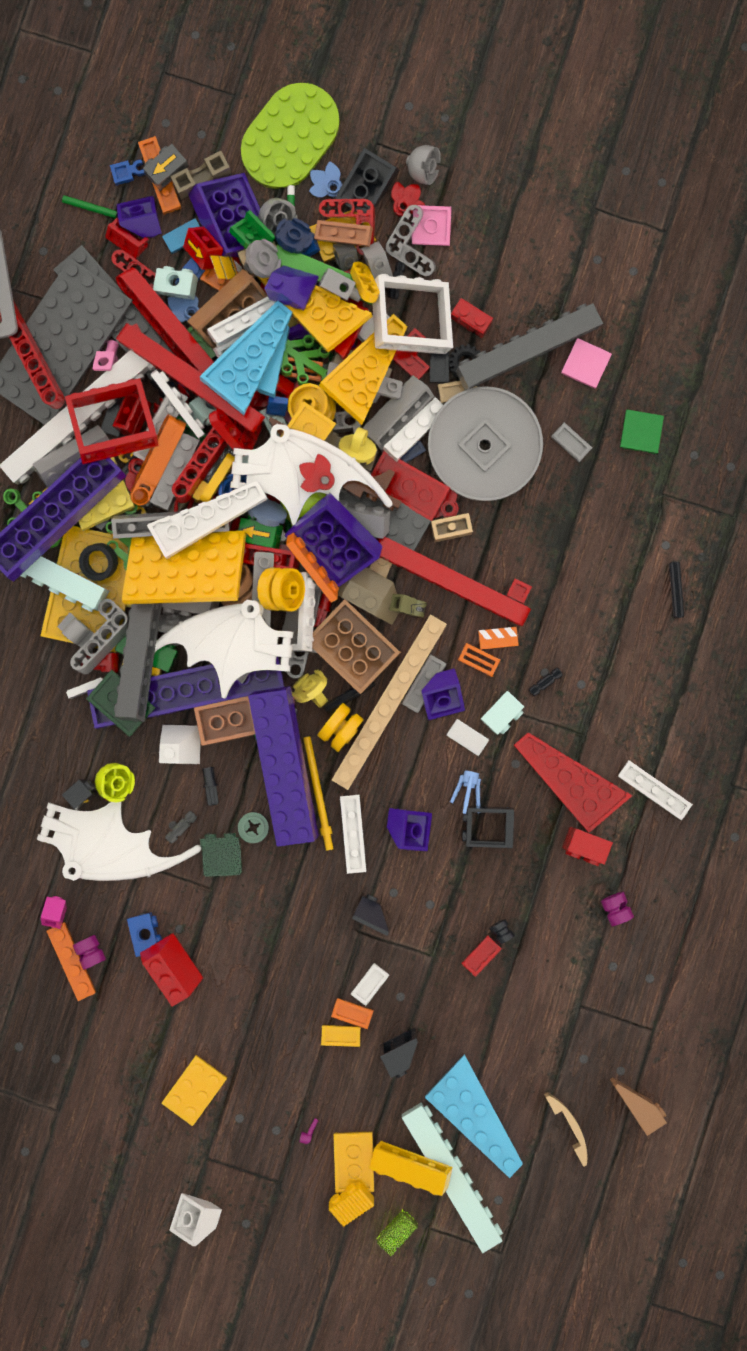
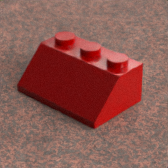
[140,933,203,1007]

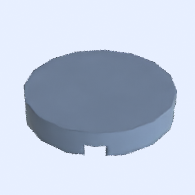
[248,499,287,527]

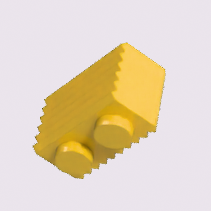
[329,1181,374,1227]

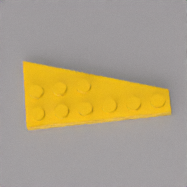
[256,275,373,353]
[319,314,407,425]

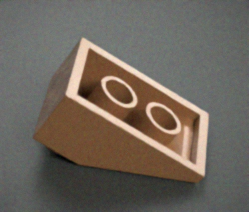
[610,1078,667,1136]

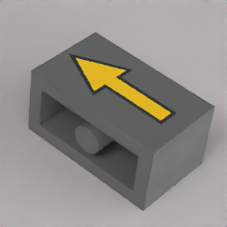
[143,144,188,191]

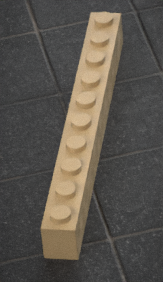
[332,614,447,790]

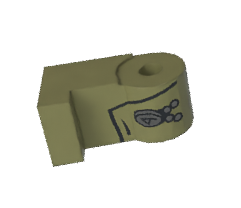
[389,594,427,618]

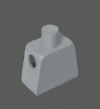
[318,268,361,302]

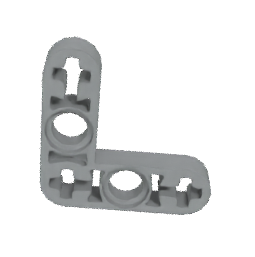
[386,205,436,276]

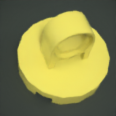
[338,427,377,465]
[292,670,328,708]

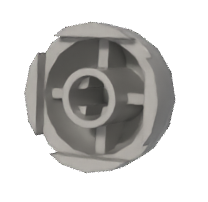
[406,145,441,185]
[258,198,297,235]

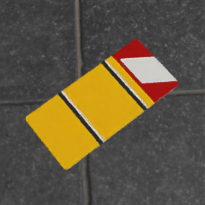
[211,256,242,279]

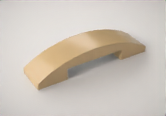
[544,1092,587,1167]

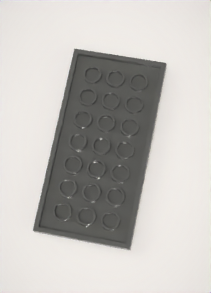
[0,258,133,425]

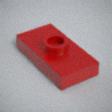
[461,935,502,977]

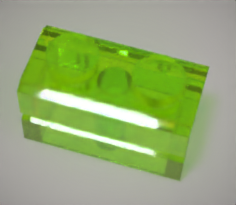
[377,1209,418,1256]

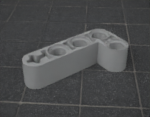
[70,599,129,674]

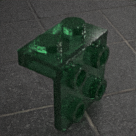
[200,833,242,877]

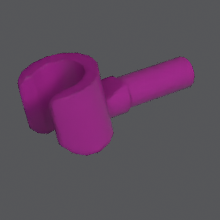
[300,1118,319,1144]

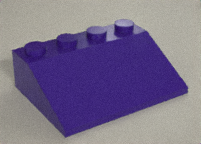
[188,173,260,257]
[284,493,382,587]

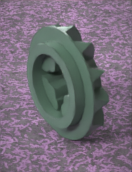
[238,812,269,843]

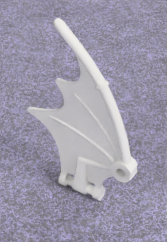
[230,424,393,525]
[155,600,293,698]
[37,801,202,881]

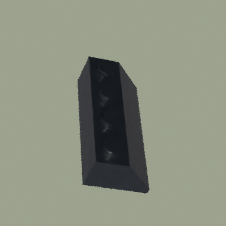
[380,1027,418,1078]

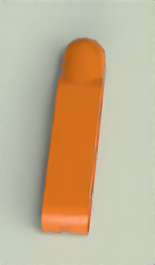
[130,414,186,506]

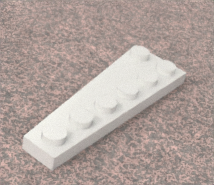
[147,481,268,559]

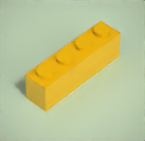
[370,1141,453,1196]

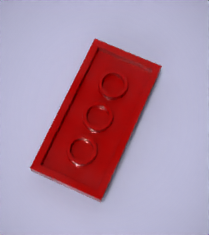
[371,451,451,521]

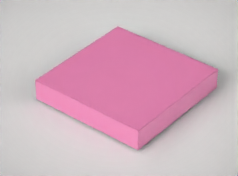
[412,205,451,246]
[561,338,612,389]

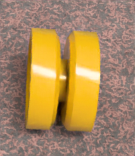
[288,383,336,421]
[257,567,305,612]
[317,703,364,752]

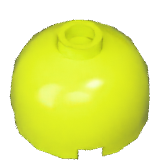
[95,763,135,803]

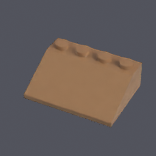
[312,599,401,694]

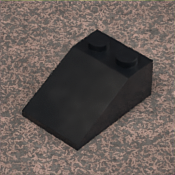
[335,148,400,213]

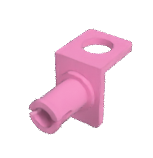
[93,340,119,371]

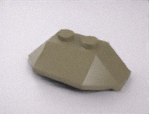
[338,567,400,625]

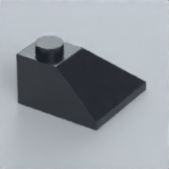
[352,894,389,936]

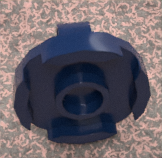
[275,218,313,254]

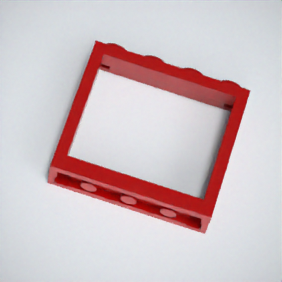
[65,378,159,464]

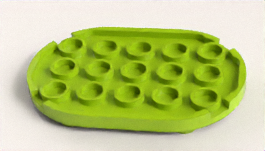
[241,83,339,189]

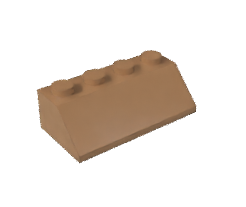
[187,269,267,351]

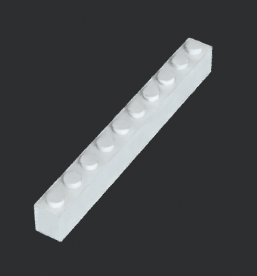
[0,350,156,485]

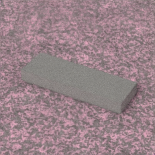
[401,654,446,713]

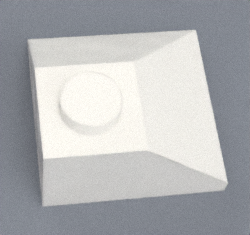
[159,725,201,764]
[169,1193,222,1246]

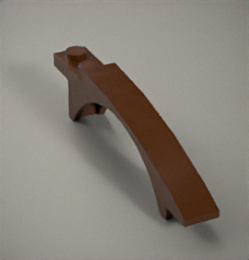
[269,417,402,511]

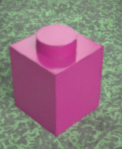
[41,896,67,929]

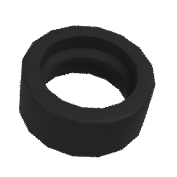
[79,543,118,581]

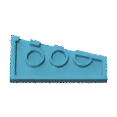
[256,325,289,398]

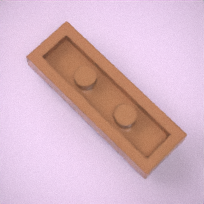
[314,220,373,247]

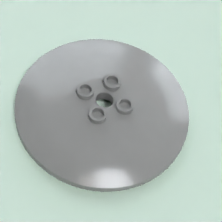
[428,387,543,501]

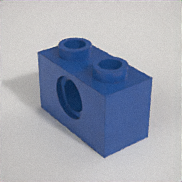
[127,912,162,957]

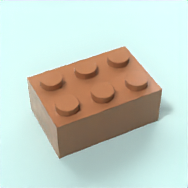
[194,696,255,746]

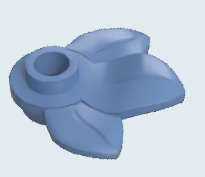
[309,162,342,198]
[168,295,199,322]

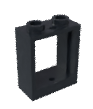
[462,806,514,848]

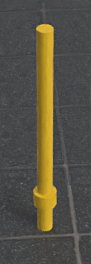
[303,736,333,851]

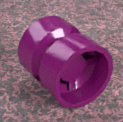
[601,892,634,926]
[72,935,106,970]

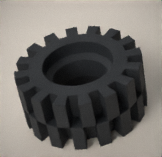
[449,344,481,378]

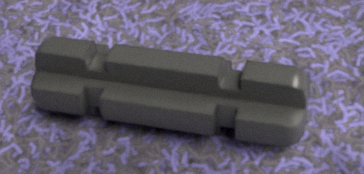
[165,811,197,843]

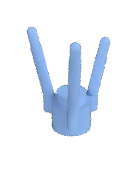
[450,771,481,814]

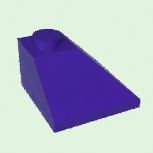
[117,196,162,238]
[264,265,319,310]
[421,668,465,720]
[387,808,432,851]

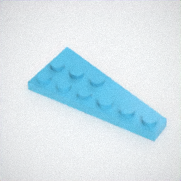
[200,301,292,415]
[425,1054,523,1178]

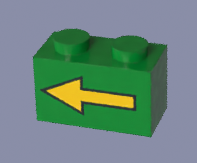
[238,515,283,549]

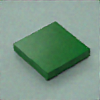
[620,409,664,454]

